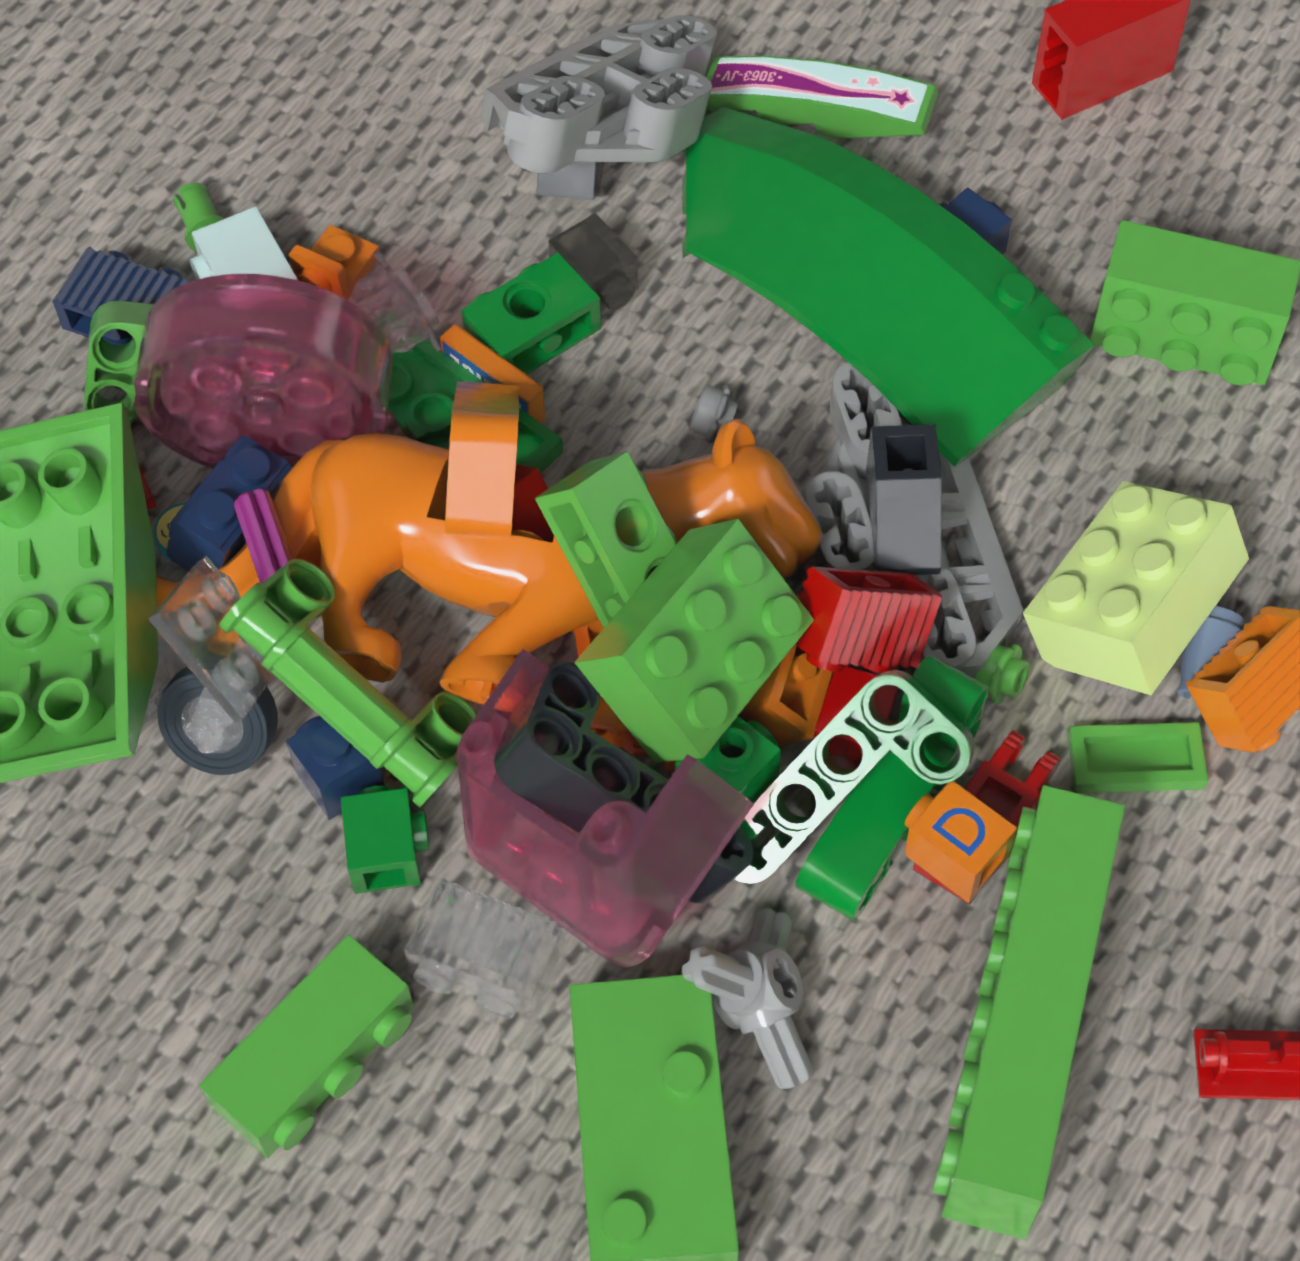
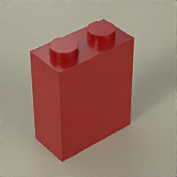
[1032,0,1191,120]

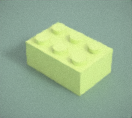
[1023,481,1249,695]

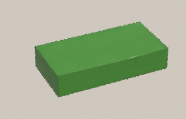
[1067,722,1208,793]

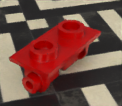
[1193,1029,1300,1100]

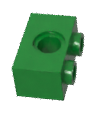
[461,252,601,375]

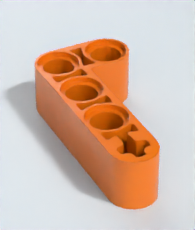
[445,381,519,538]

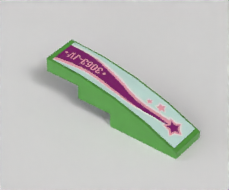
[706,56,939,139]

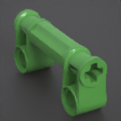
[218,559,482,807]

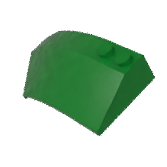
[682,107,1095,467]

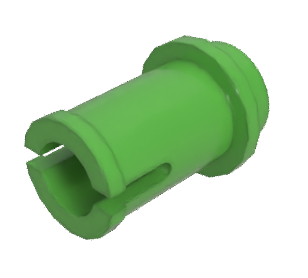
[173,182,224,251]

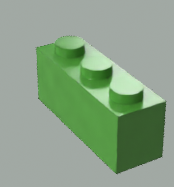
[199,934,414,1159]

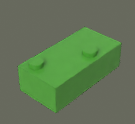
[569,975,739,1261]

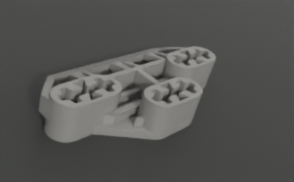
[480,15,717,173]
[804,362,1023,678]

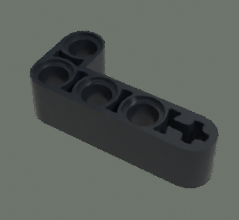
[494,661,753,904]

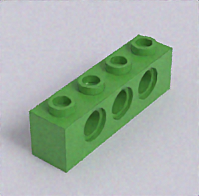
[535,451,677,628]

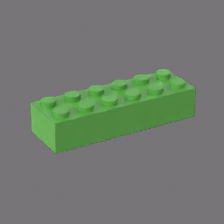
[932,785,1125,1240]

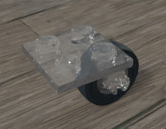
[149,556,278,775]

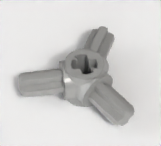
[682,908,814,1089]

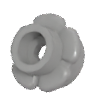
[689,384,738,441]

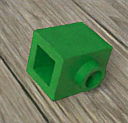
[675,716,781,823]
[341,786,430,894]

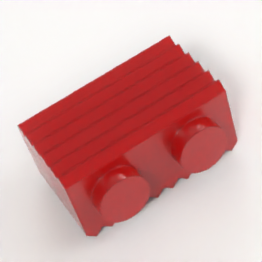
[795,567,943,673]

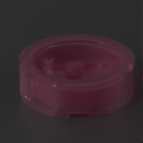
[134,274,393,469]

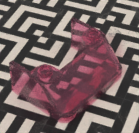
[457,649,754,967]

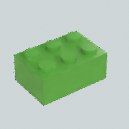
[1090,220,1300,385]
[574,519,814,763]

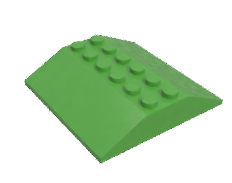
[0,402,158,783]

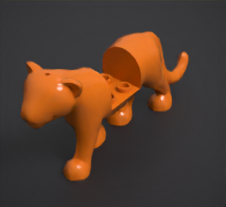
[156,419,823,756]

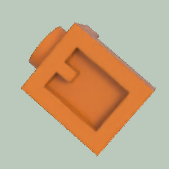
[289,225,380,305]

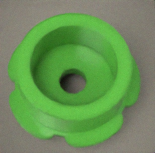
[975,644,1030,704]

